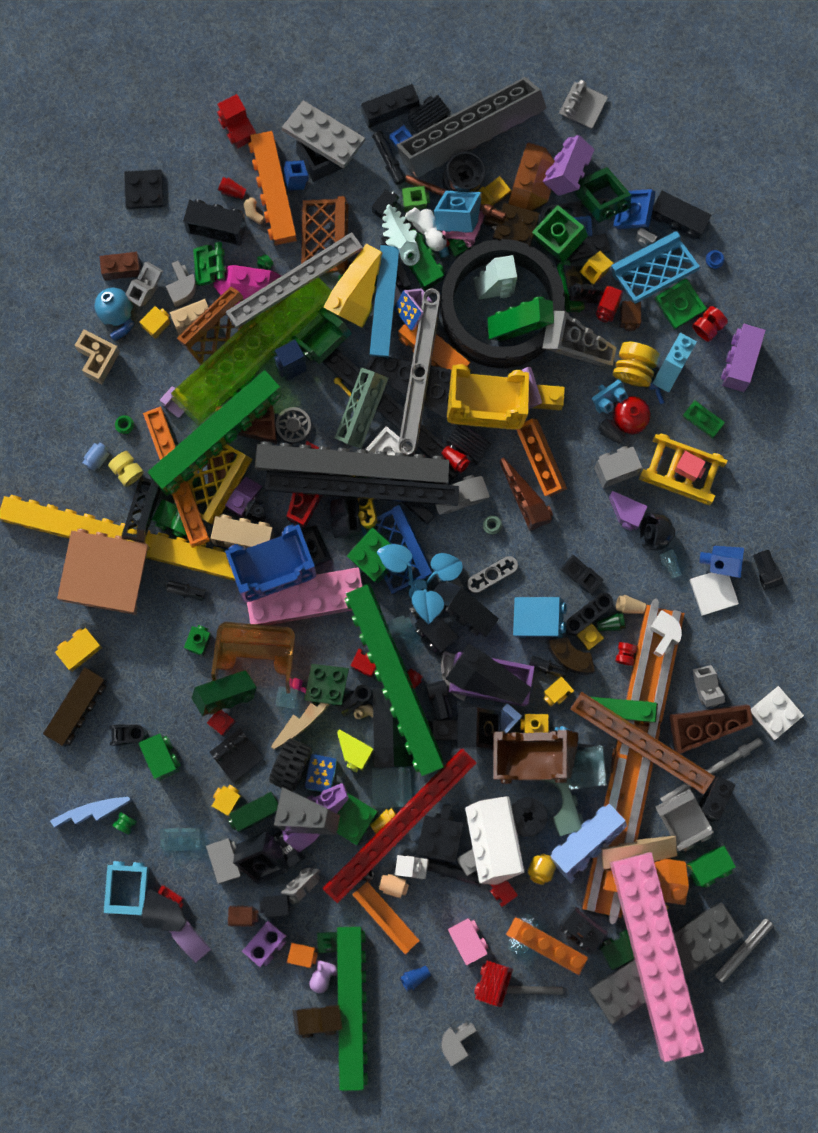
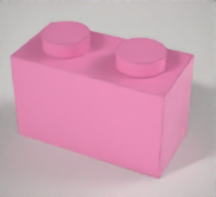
[447,918,488,965]

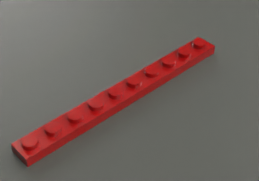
[323,748,477,903]

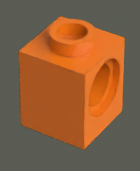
[287,943,318,968]

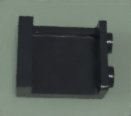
[699,776,736,822]

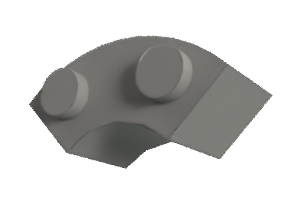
[436,475,490,515]

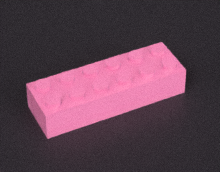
[247,567,362,628]

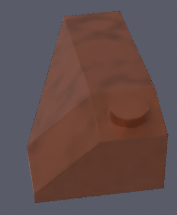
[499,457,553,531]

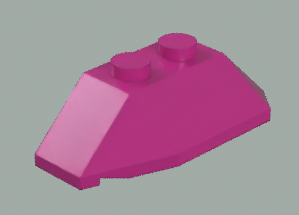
[213,265,286,307]

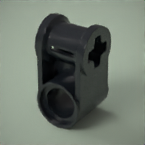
[109,724,148,746]

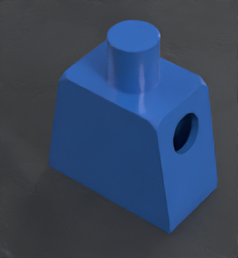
[699,546,744,578]

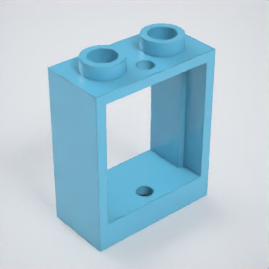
[652,333,697,392]
[104,861,149,915]

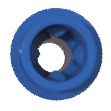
[400,966,431,991]

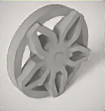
[276,407,311,443]

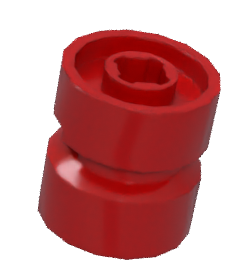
[692,306,728,342]

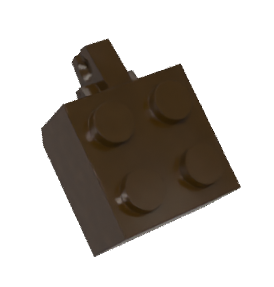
[483,203,540,246]

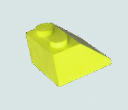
[337,729,374,773]

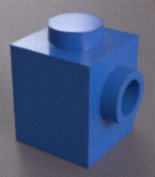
[282,160,309,191]

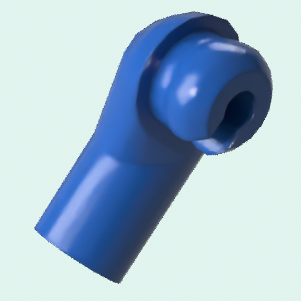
[110,317,134,341]

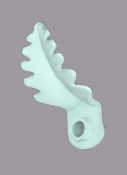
[382,204,420,266]

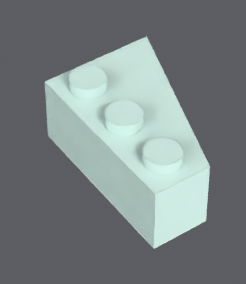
[473,255,517,300]

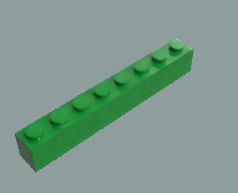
[337,927,368,1091]

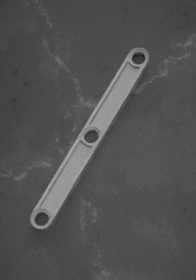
[398,289,442,456]

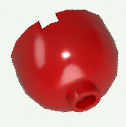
[612,396,651,435]

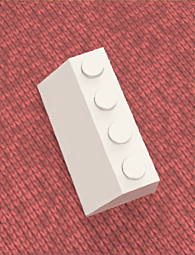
[465,796,524,885]

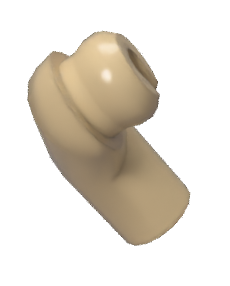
[244,198,265,225]
[353,704,373,719]

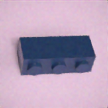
[274,340,307,381]

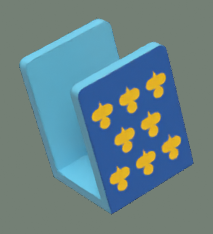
[305,754,337,792]

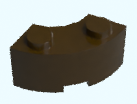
[547,637,595,675]
[292,1005,342,1038]

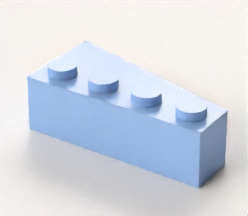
[550,804,627,883]

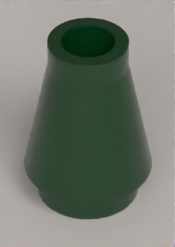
[597,613,626,632]

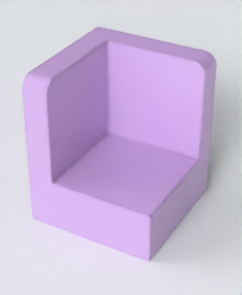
[160,386,191,418]

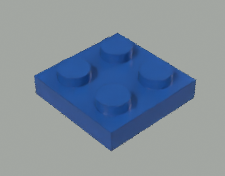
[613,189,656,229]

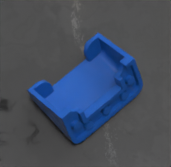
[225,525,317,602]

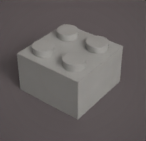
[594,446,642,488]

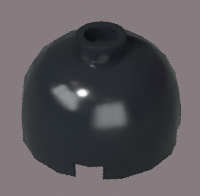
[640,513,675,551]

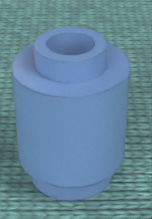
[82,442,110,472]

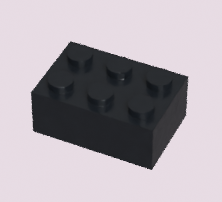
[183,199,247,246]

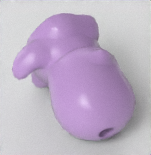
[309,960,338,993]

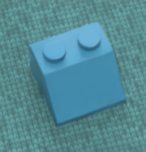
[434,191,481,233]

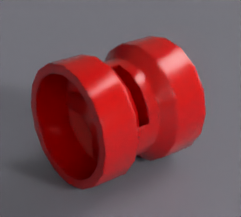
[615,642,638,666]

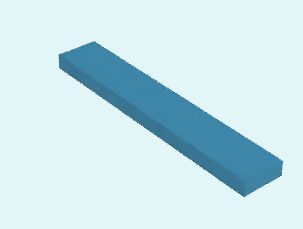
[370,245,399,358]

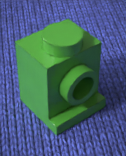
[402,186,430,212]

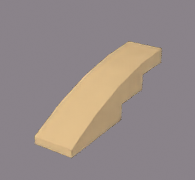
[271,703,330,750]
[601,836,677,869]

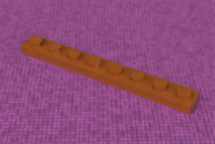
[570,692,715,794]

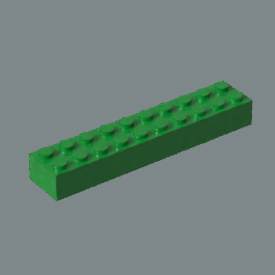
[344,584,445,776]

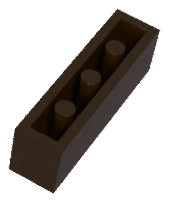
[43,667,107,747]

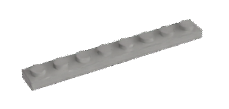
[226,232,362,329]

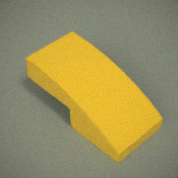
[477,176,512,206]

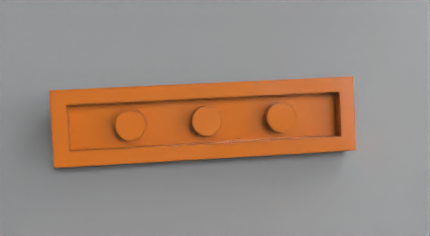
[352,881,420,954]

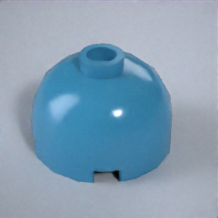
[94,287,134,326]

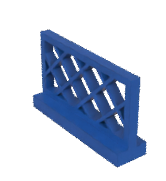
[361,505,433,594]

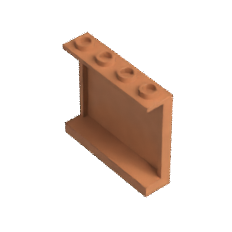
[57,529,150,615]

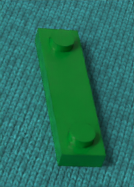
[579,697,658,723]

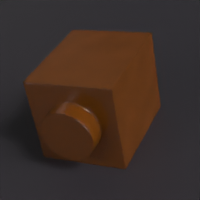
[620,301,641,331]

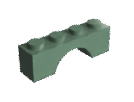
[540,779,584,837]

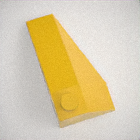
[324,244,383,328]

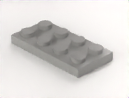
[282,100,365,169]

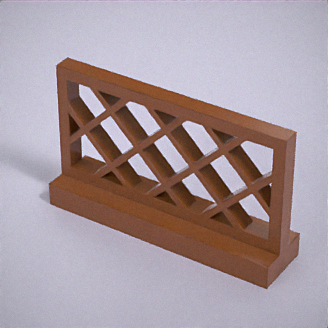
[301,196,349,274]
[177,286,261,372]

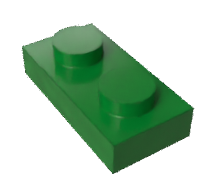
[682,400,725,439]

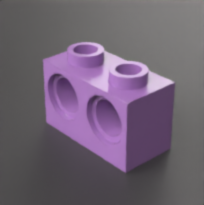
[242,920,287,967]

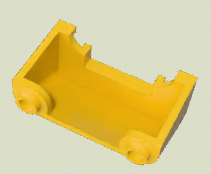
[447,364,529,430]

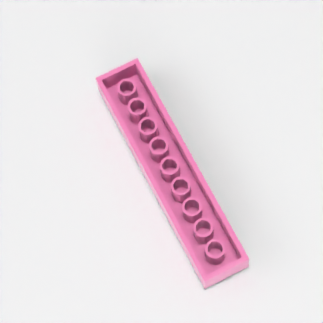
[610,853,704,1062]

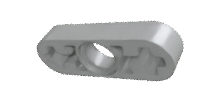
[467,556,518,594]

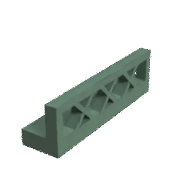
[335,367,388,449]

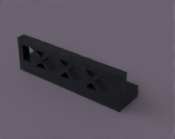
[122,477,161,543]

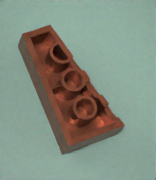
[670,704,753,754]

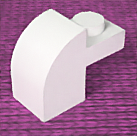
[650,610,682,657]
[395,855,428,879]

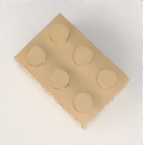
[211,514,275,549]

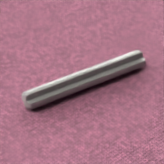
[715,919,773,982]

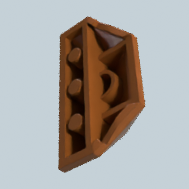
[508,143,555,211]

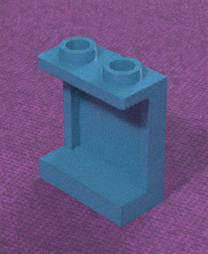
[513,597,567,638]

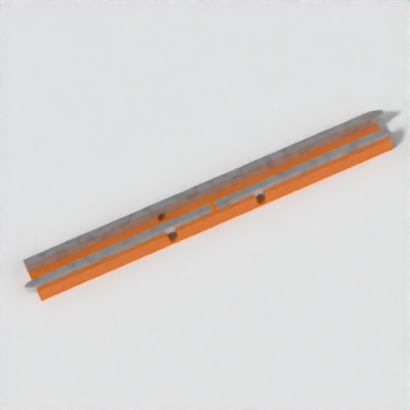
[582,599,685,924]

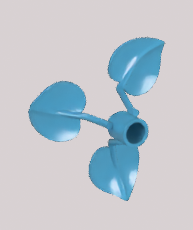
[377,544,463,624]

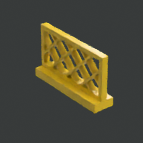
[174,444,253,525]

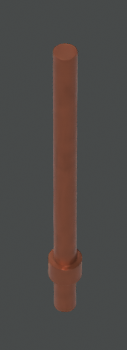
[405,175,507,220]

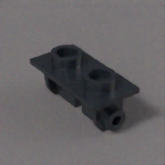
[244,498,266,523]

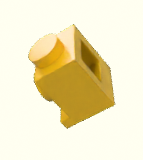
[543,677,574,707]

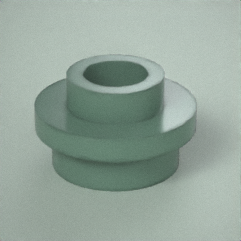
[483,516,502,535]

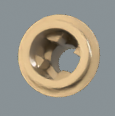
[616,595,646,614]

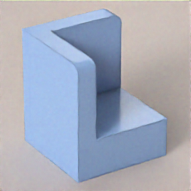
[501,703,522,734]

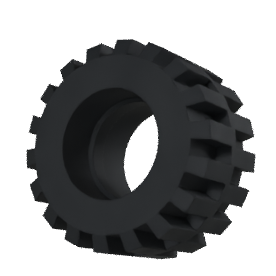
[269,738,312,792]

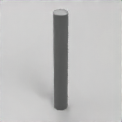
[506,986,563,995]

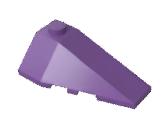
[282,783,349,852]

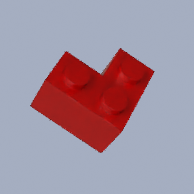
[216,94,256,149]

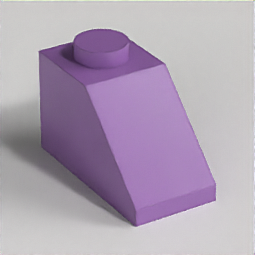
[225,477,262,518]
[609,491,647,531]

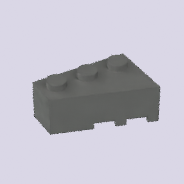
[274,787,340,835]

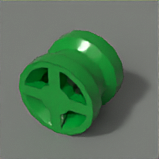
[112,812,137,835]

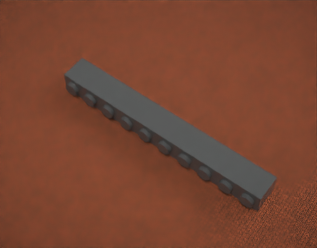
[255,442,449,485]

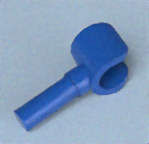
[648,379,665,404]

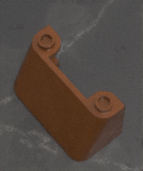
[493,730,579,784]

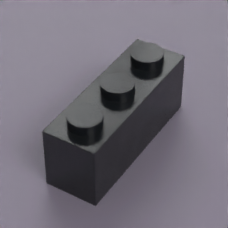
[361,84,420,128]
[651,190,712,240]

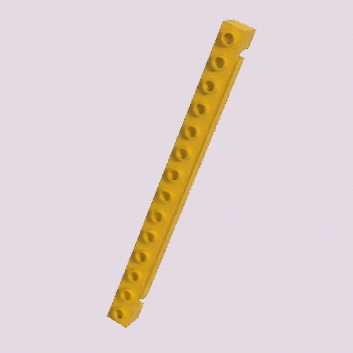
[0,495,235,581]

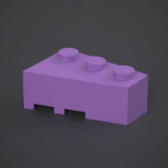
[543,135,594,196]

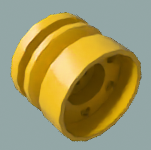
[613,342,660,387]

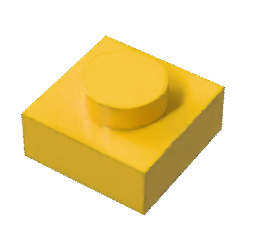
[577,624,604,651]

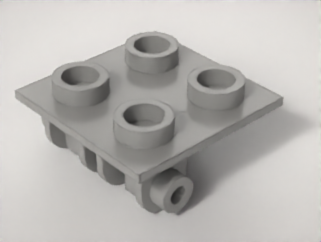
[559,80,608,129]

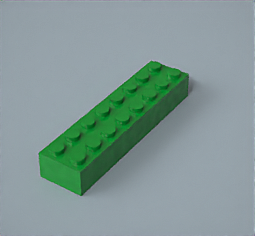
[147,370,282,496]

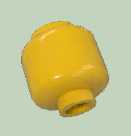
[528,854,556,885]

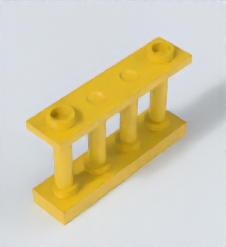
[638,434,728,506]

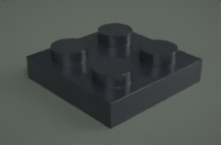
[124,169,164,209]

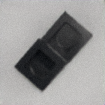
[560,555,604,594]

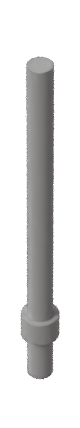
[660,738,762,803]

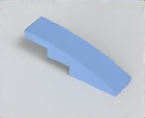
[50,797,132,828]

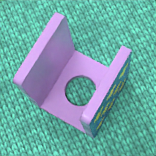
[394,289,433,330]

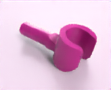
[291,678,306,693]

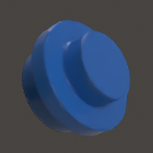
[705,250,725,269]

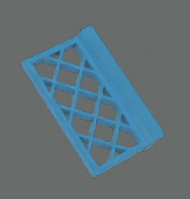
[611,231,700,304]

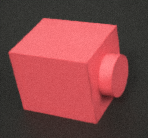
[674,451,706,482]

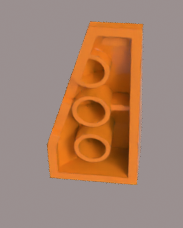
[603,859,689,905]

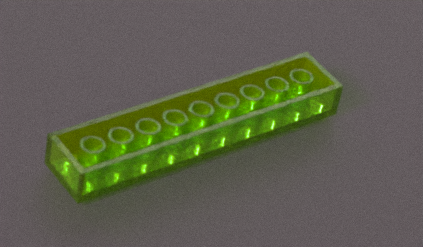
[171,277,332,426]

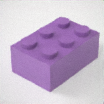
[721,323,765,392]

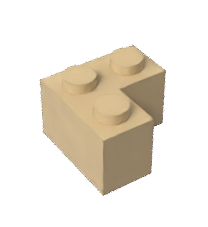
[75,330,120,385]

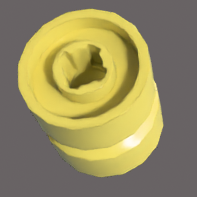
[108,451,144,487]

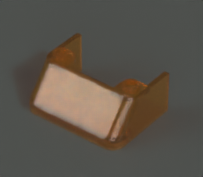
[211,622,295,694]

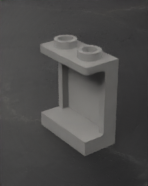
[656,789,714,851]

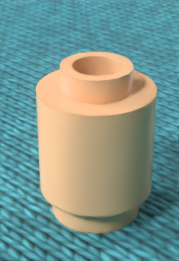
[379,874,409,898]

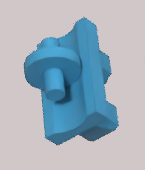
[591,379,628,414]

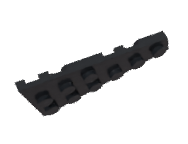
[365,356,471,427]

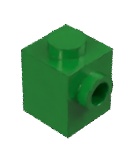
[184,625,212,657]

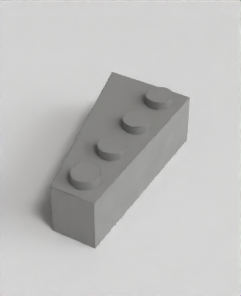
[542,311,616,366]

